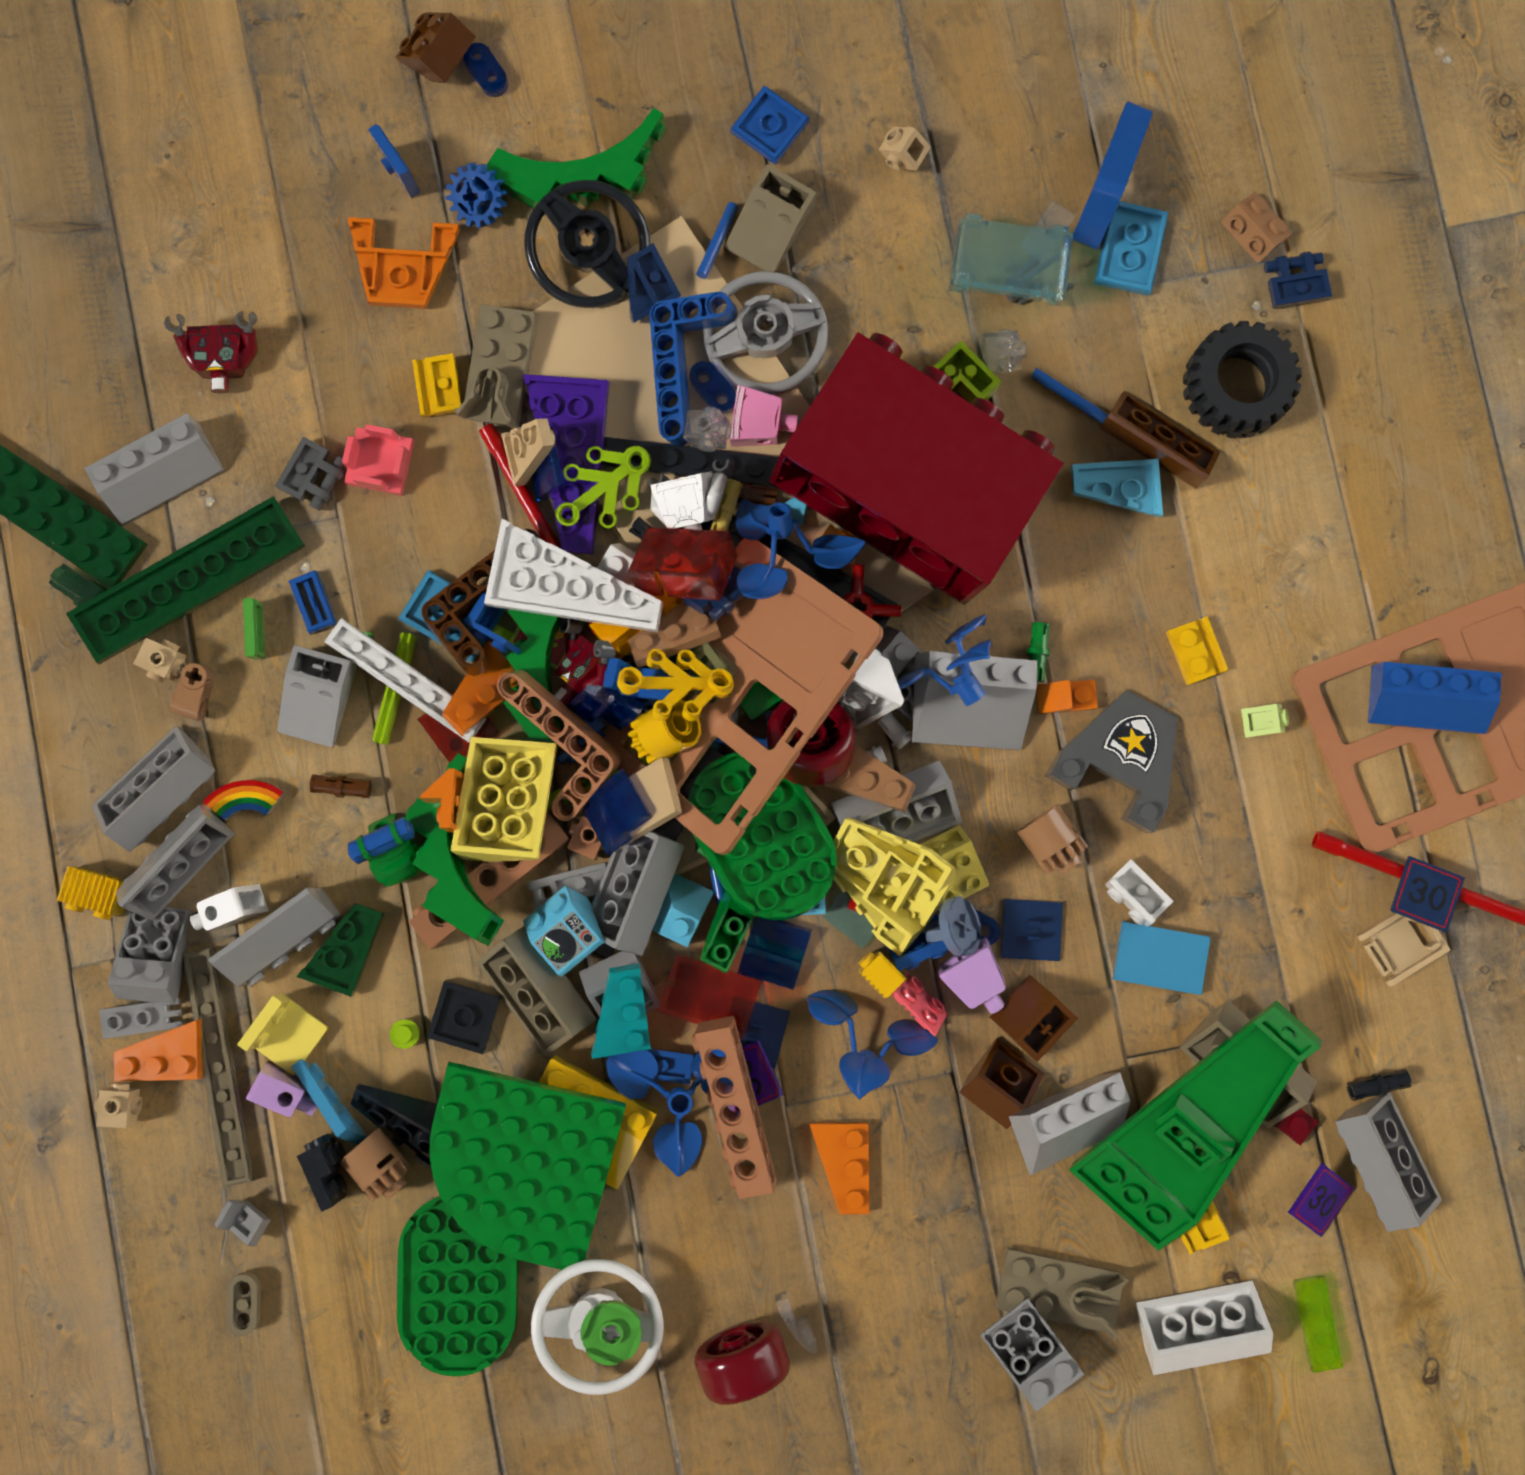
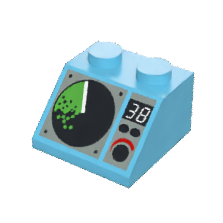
[523,886,605,977]

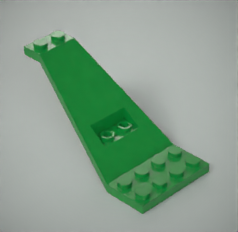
[1069,1000,1323,1251]

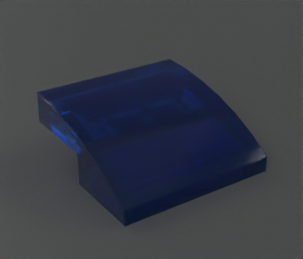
[531,428,564,501]
[566,685,645,731]
[583,769,653,855]
[738,916,812,990]

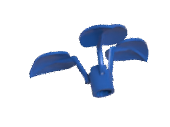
[736,499,865,599]
[897,614,992,707]
[806,990,938,1099]
[606,1049,733,1177]

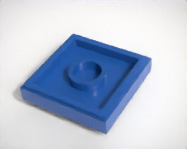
[730,85,810,165]
[368,124,420,198]

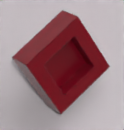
[1274,1108,1318,1146]

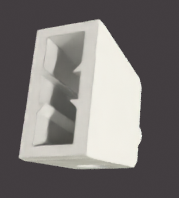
[190,884,269,931]

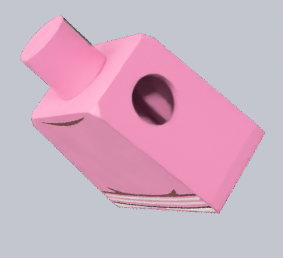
[730,385,798,447]

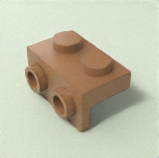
[1222,192,1292,263]

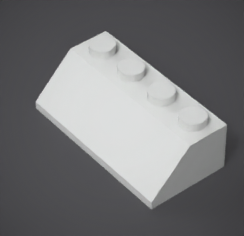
[838,649,904,729]
[1136,1280,1273,1375]

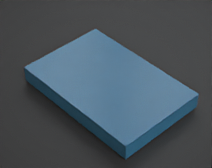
[1094,201,1169,296]
[398,570,503,663]
[1112,921,1210,995]

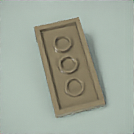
[455,304,538,428]
[995,1247,1129,1340]

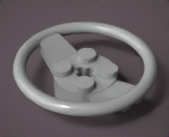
[703,271,828,394]

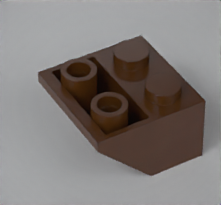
[395,12,476,83]
[989,975,1078,1062]

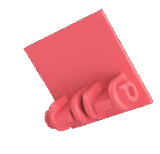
[891,972,948,1036]

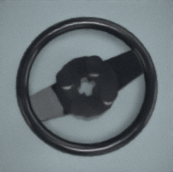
[524,180,651,308]

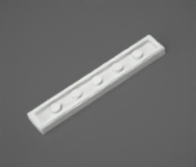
[324,618,487,743]

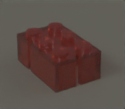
[628,527,738,600]
[658,953,763,1039]

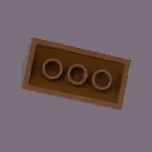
[1100,391,1221,489]

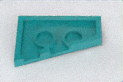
[591,963,651,1059]

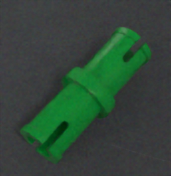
[1027,622,1050,682]

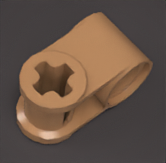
[169,663,215,721]

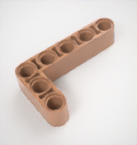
[497,670,621,821]

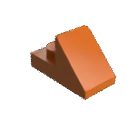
[1036,680,1098,714]
[419,768,464,833]

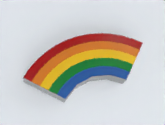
[203,780,286,820]

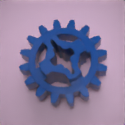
[446,162,507,228]

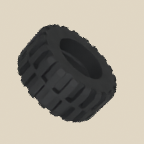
[1183,321,1302,439]

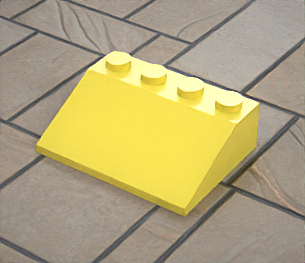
[451,737,558,862]

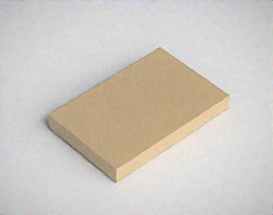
[600,757,683,849]

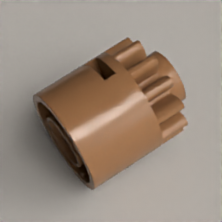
[1017,804,1088,874]
[339,1128,413,1202]

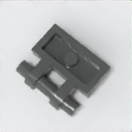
[275,437,345,511]

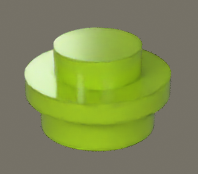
[389,1019,420,1049]

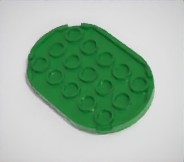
[688,752,837,920]
[397,1195,518,1377]

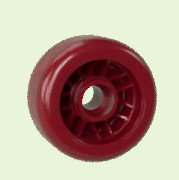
[766,701,856,787]
[694,1321,790,1405]

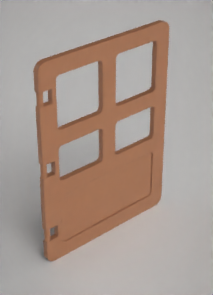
[602,538,883,855]
[1293,583,1525,853]

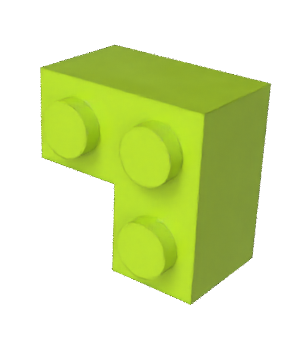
[933,341,1001,403]

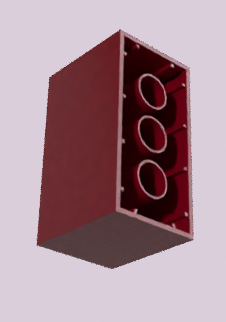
[769,332,1064,605]

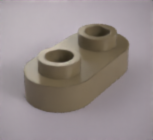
[227,1272,261,1336]

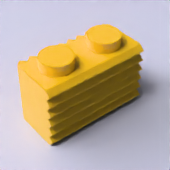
[57,866,124,920]
[858,951,907,998]

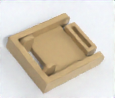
[1356,912,1450,987]

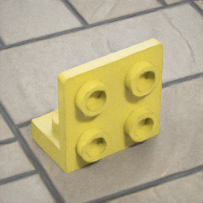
[920,825,989,911]
[237,993,328,1075]

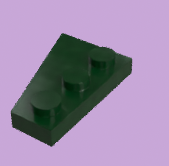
[296,903,385,997]

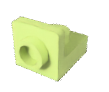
[1241,704,1289,738]

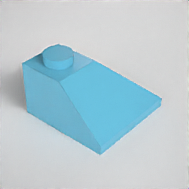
[653,874,714,947]

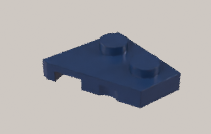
[627,243,681,323]

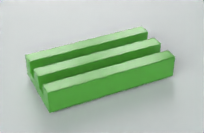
[243,598,265,660]

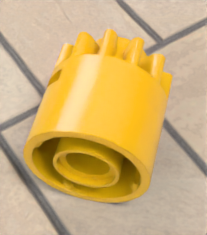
[628,700,701,764]

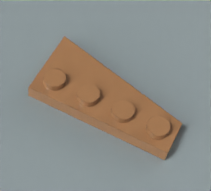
[823,745,916,812]

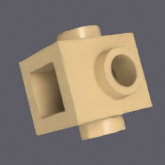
[878,126,931,170]
[133,638,187,683]
[94,1082,142,1128]

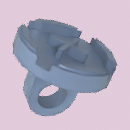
[923,896,981,957]

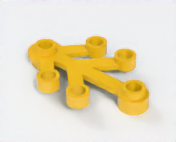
[617,649,734,721]

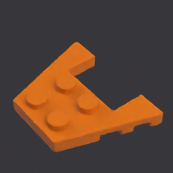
[348,217,460,309]

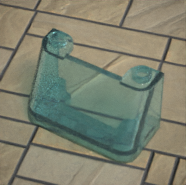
[948,213,1073,306]

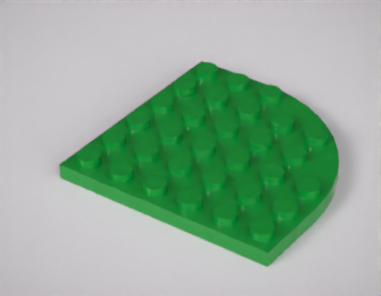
[430,1062,626,1270]

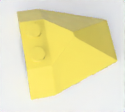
[833,817,955,956]

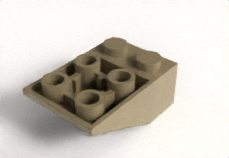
[724,164,817,272]

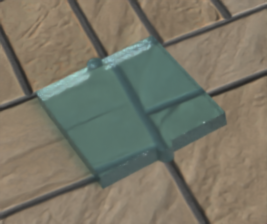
[823,891,874,949]

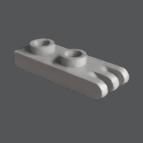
[99,998,183,1039]

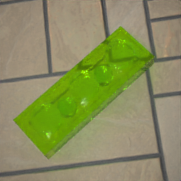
[1293,1275,1343,1373]

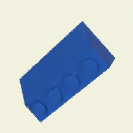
[1368,662,1502,734]

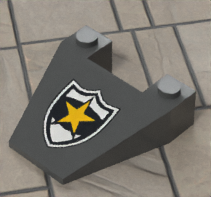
[1045,690,1177,833]

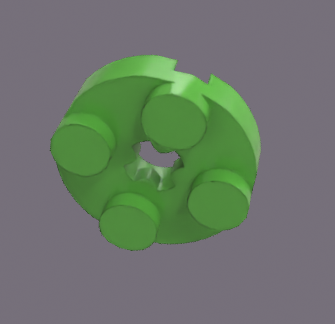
[580,1300,642,1366]

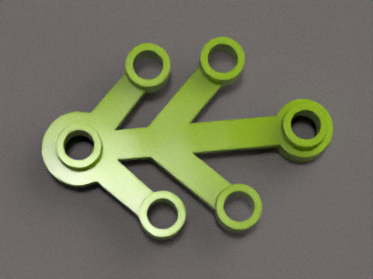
[555,446,651,528]

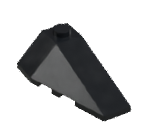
[350,1084,437,1169]

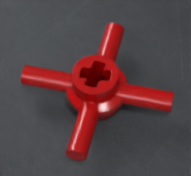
[842,564,901,619]

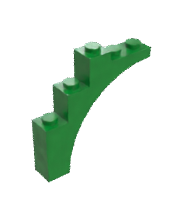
[487,108,666,215]
[503,609,564,753]
[405,753,505,946]

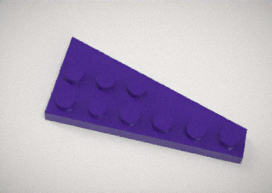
[523,374,610,555]

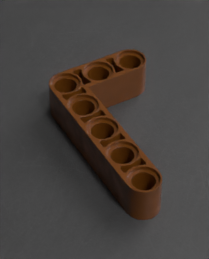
[421,529,540,676]

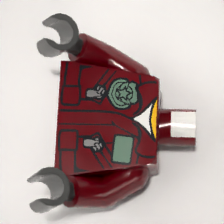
[164,311,258,394]
[554,618,616,707]

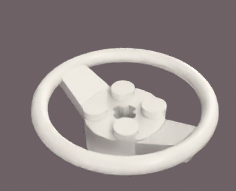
[531,1259,664,1395]

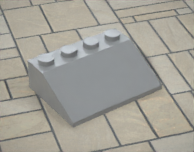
[912,651,1037,750]

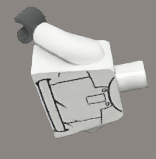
[648,459,735,544]

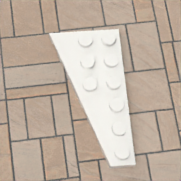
[484,519,663,632]

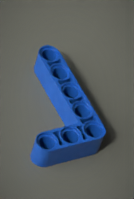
[1071,101,1153,250]
[649,292,738,446]

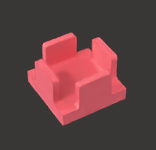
[342,424,415,496]

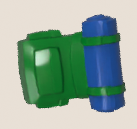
[347,813,422,887]

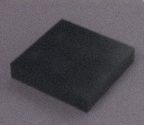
[426,980,502,1055]

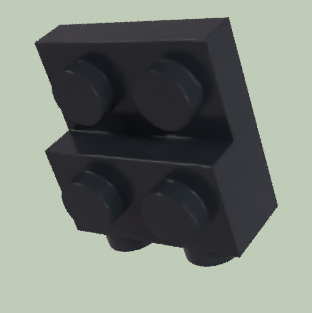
[297,1133,347,1212]

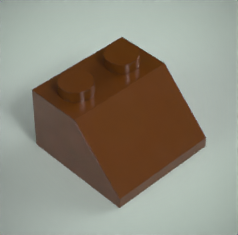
[959,1037,1044,1129]

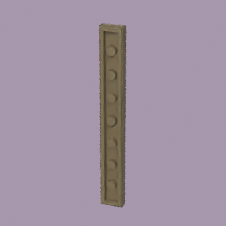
[182,948,255,1188]

